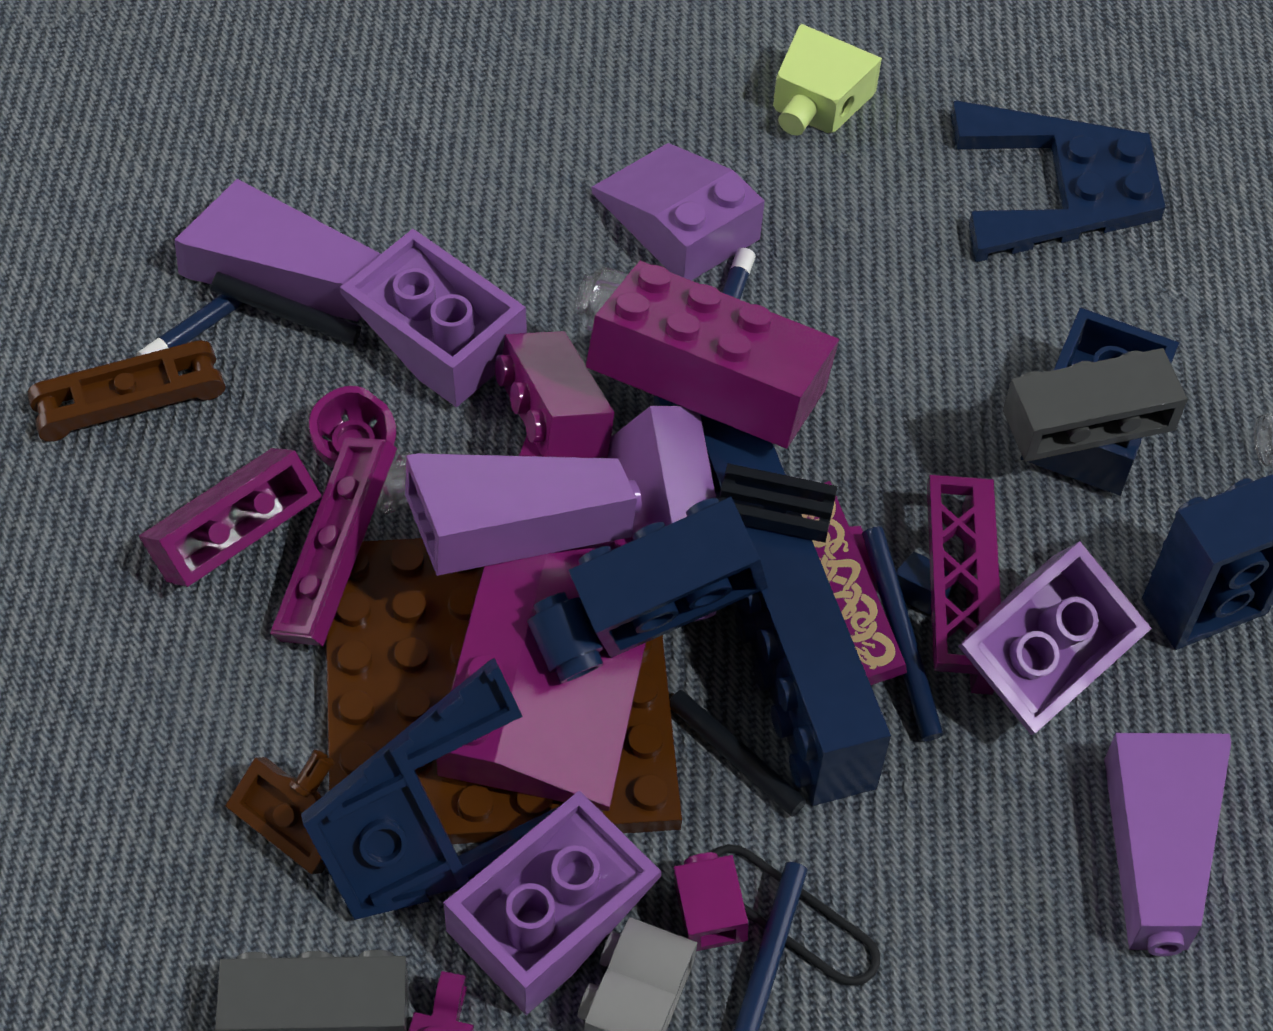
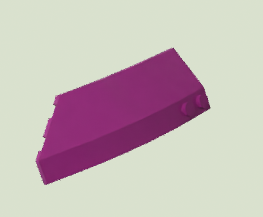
[437,435,646,811]

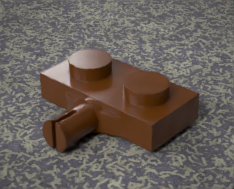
[225,749,335,874]

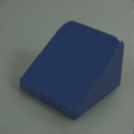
[896,551,959,616]

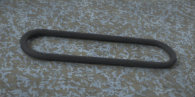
[712,844,880,986]

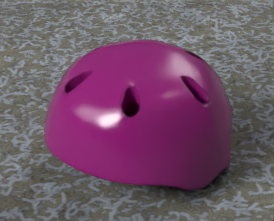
[309,386,396,468]

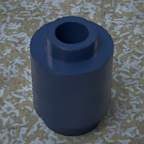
[527,592,604,683]

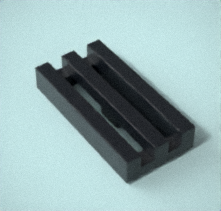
[719,463,838,543]

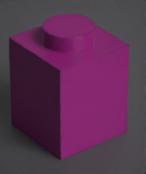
[674,852,748,951]

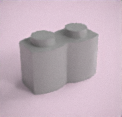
[577,917,697,1031]

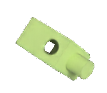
[773,24,882,135]

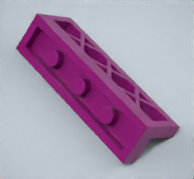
[927,475,1001,695]

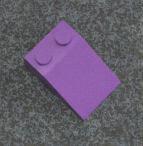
[592,143,765,281]
[340,229,527,408]
[958,541,1152,735]
[443,790,661,1015]

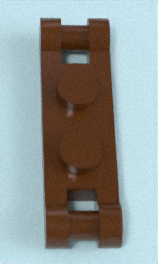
[27,340,226,442]

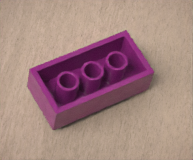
[586,260,839,449]

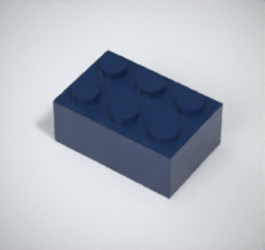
[1021,308,1180,496]
[1142,474,1273,650]
[568,497,768,658]

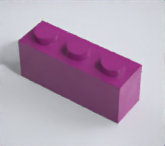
[495,331,614,458]
[139,448,322,587]

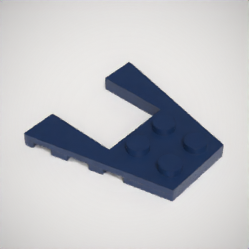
[951,101,1166,262]
[301,658,561,920]

